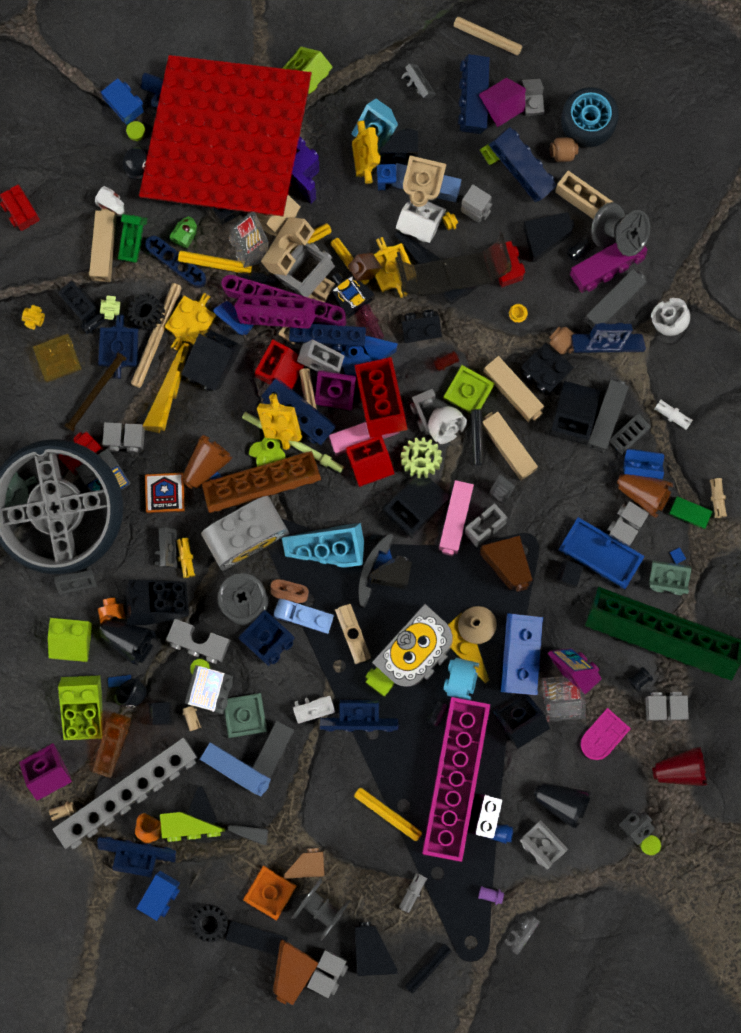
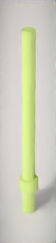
[242,412,344,473]

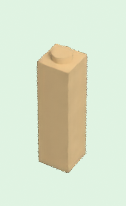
[89,209,117,282]
[483,356,544,422]
[482,412,538,481]

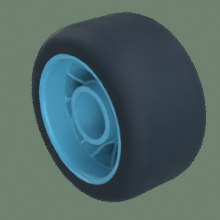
[561,87,619,147]

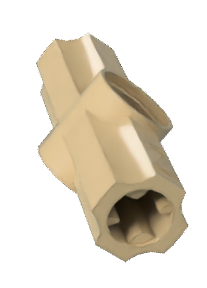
[335,604,371,664]

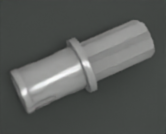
[400,873,427,913]

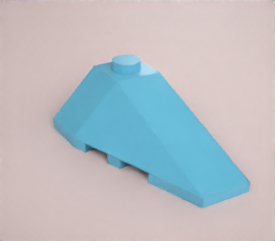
[282,523,364,568]

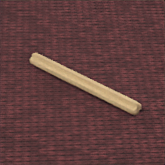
[131,283,182,388]

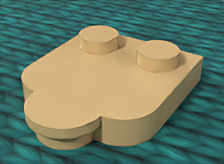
[403,156,446,207]

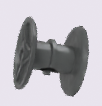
[591,202,650,257]
[218,573,268,625]
[292,878,351,941]

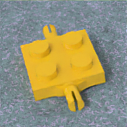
[352,121,380,184]
[374,237,416,298]
[165,293,216,351]
[257,394,302,450]

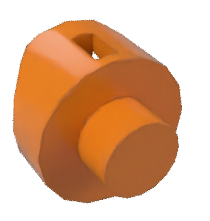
[98,598,126,624]
[135,813,161,843]

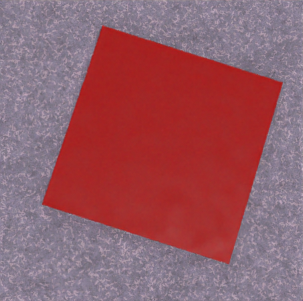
[139,55,312,217]

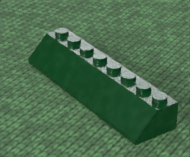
[585,586,741,681]

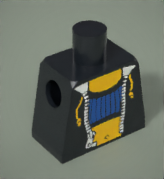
[331,272,375,320]

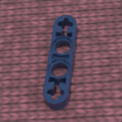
[145,236,206,288]

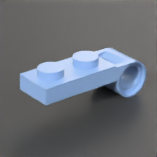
[273,598,334,634]

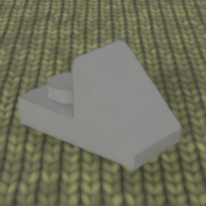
[522,79,544,116]

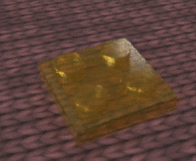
[33,334,82,383]

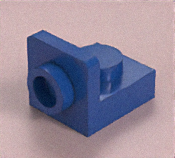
[377,164,396,190]

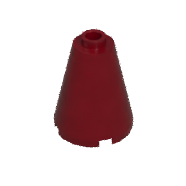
[652,747,708,786]

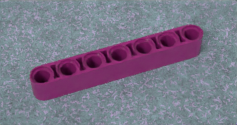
[221,275,347,326]

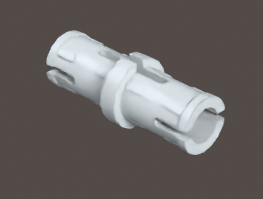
[654,399,693,430]

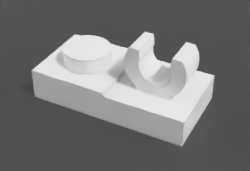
[293,696,335,724]

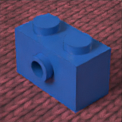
[101,78,144,125]
[136,871,180,921]

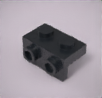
[400,309,442,343]

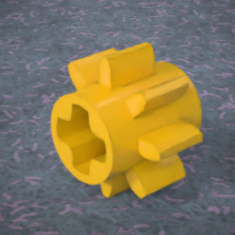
[22,305,45,330]

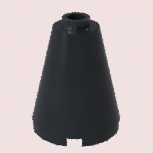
[99,620,155,666]
[534,783,591,829]

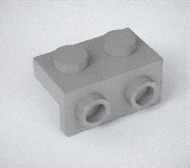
[520,820,568,870]

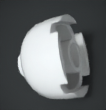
[651,298,690,336]
[428,406,467,444]

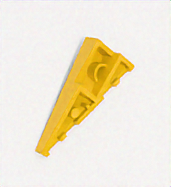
[143,343,190,433]

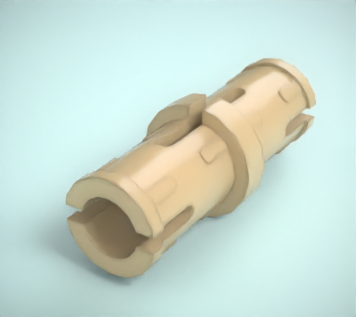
[710,478,727,518]

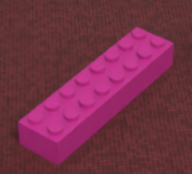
[422,697,490,862]

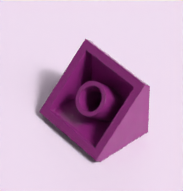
[479,78,526,127]
[315,370,357,410]

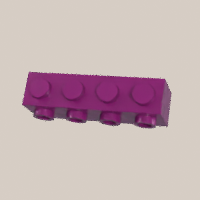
[570,243,648,293]
[235,294,316,329]

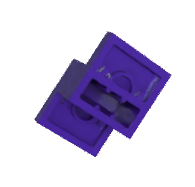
[290,136,320,203]

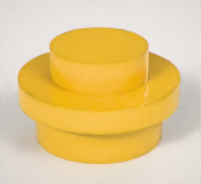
[442,212,458,230]
[509,304,528,323]

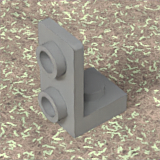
[409,389,436,435]

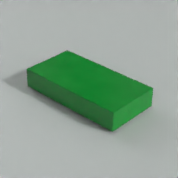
[669,496,712,529]

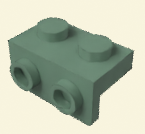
[649,560,692,595]

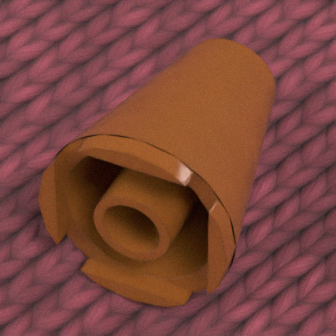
[182,434,233,489]
[617,474,673,518]

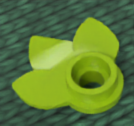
[249,438,286,467]

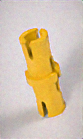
[176,538,195,578]

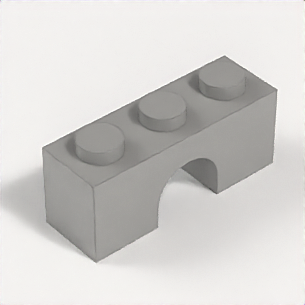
[166,619,230,664]

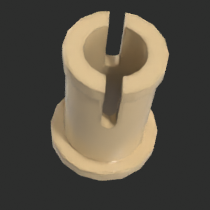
[182,706,201,731]
[49,801,76,821]

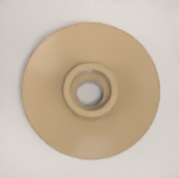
[458,606,497,644]

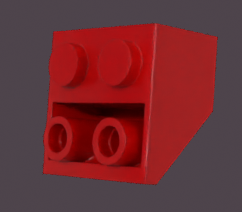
[255,339,305,389]
[346,435,395,487]

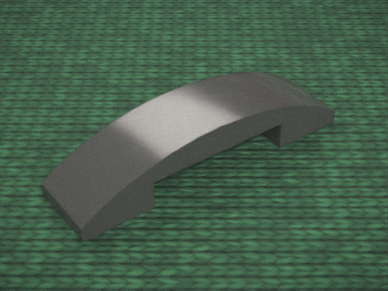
[359,534,394,608]

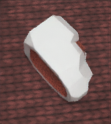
[95,186,125,217]

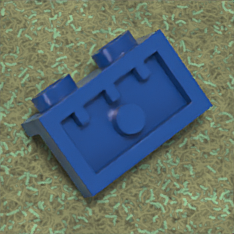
[623,449,664,479]

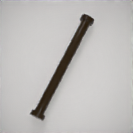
[64,352,127,432]

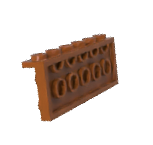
[202,451,321,513]

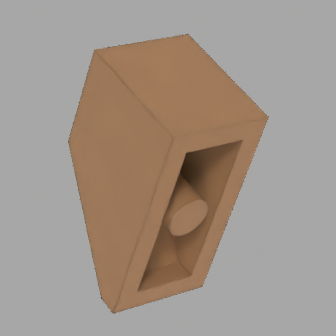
[284,848,325,879]

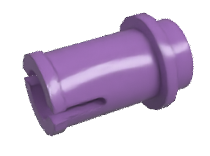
[478,886,504,905]

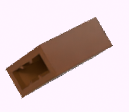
[273,939,319,1005]

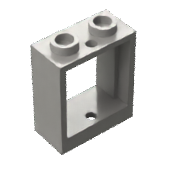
[275,242,335,297]

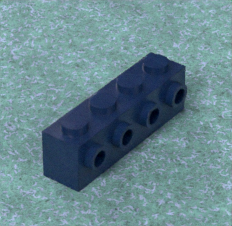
[458,54,490,134]
[488,127,557,203]
[261,377,336,445]

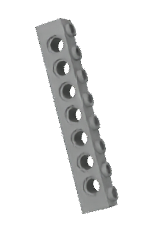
[52,738,198,850]

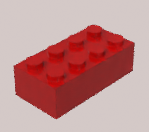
[355,357,408,438]

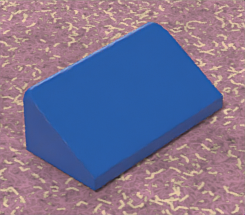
[213,301,254,335]

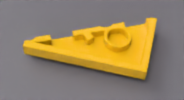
[448,613,489,684]

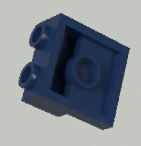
[239,610,295,666]

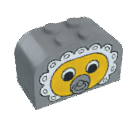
[201,496,289,571]
[372,604,453,687]

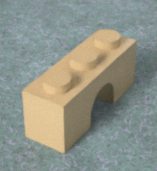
[261,217,314,276]

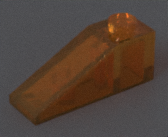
[93,712,132,778]

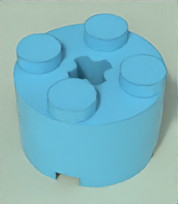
[444,658,479,701]

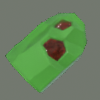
[170,216,197,249]

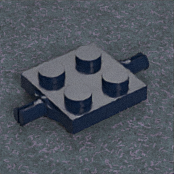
[98,315,139,379]

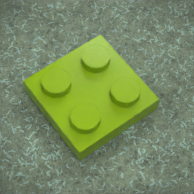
[443,365,495,414]

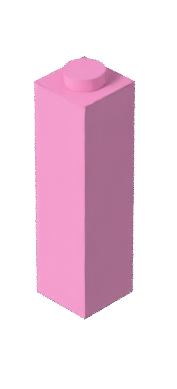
[329,422,400,456]
[439,480,474,556]

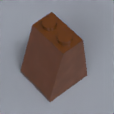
[480,536,533,592]

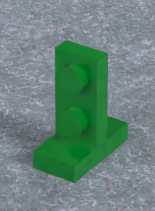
[118,214,148,263]

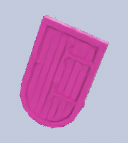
[580,708,631,760]

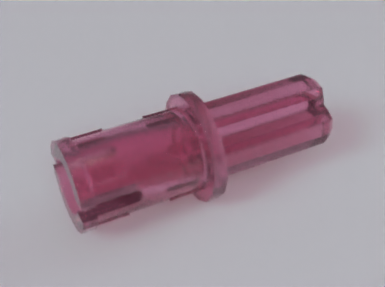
[359,304,384,339]

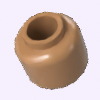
[550,137,578,162]
[549,327,574,355]

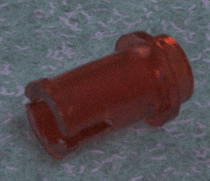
[434,351,459,371]

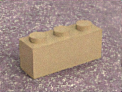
[555,171,613,219]

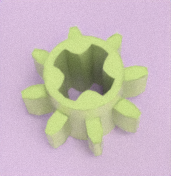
[100,295,120,320]

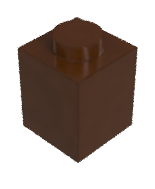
[348,253,382,281]

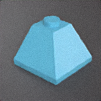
[351,99,398,153]

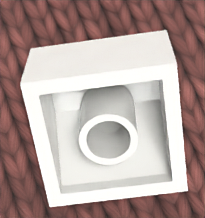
[395,199,446,243]

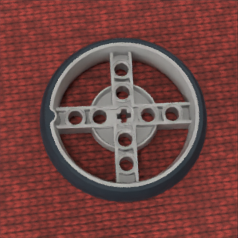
[0,439,123,574]

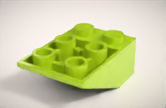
[58,675,103,740]
[160,812,225,842]

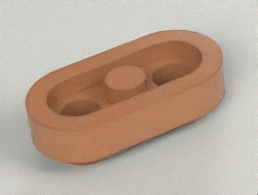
[270,580,309,603]

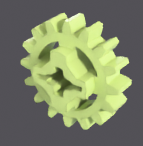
[401,437,442,478]

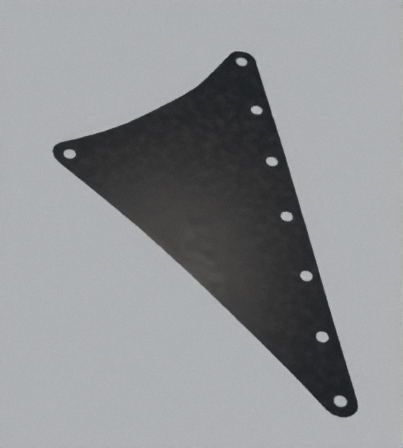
[267,518,539,962]

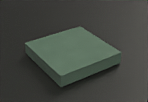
[224,693,267,738]

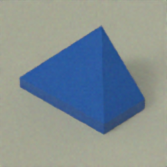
[363,336,398,361]

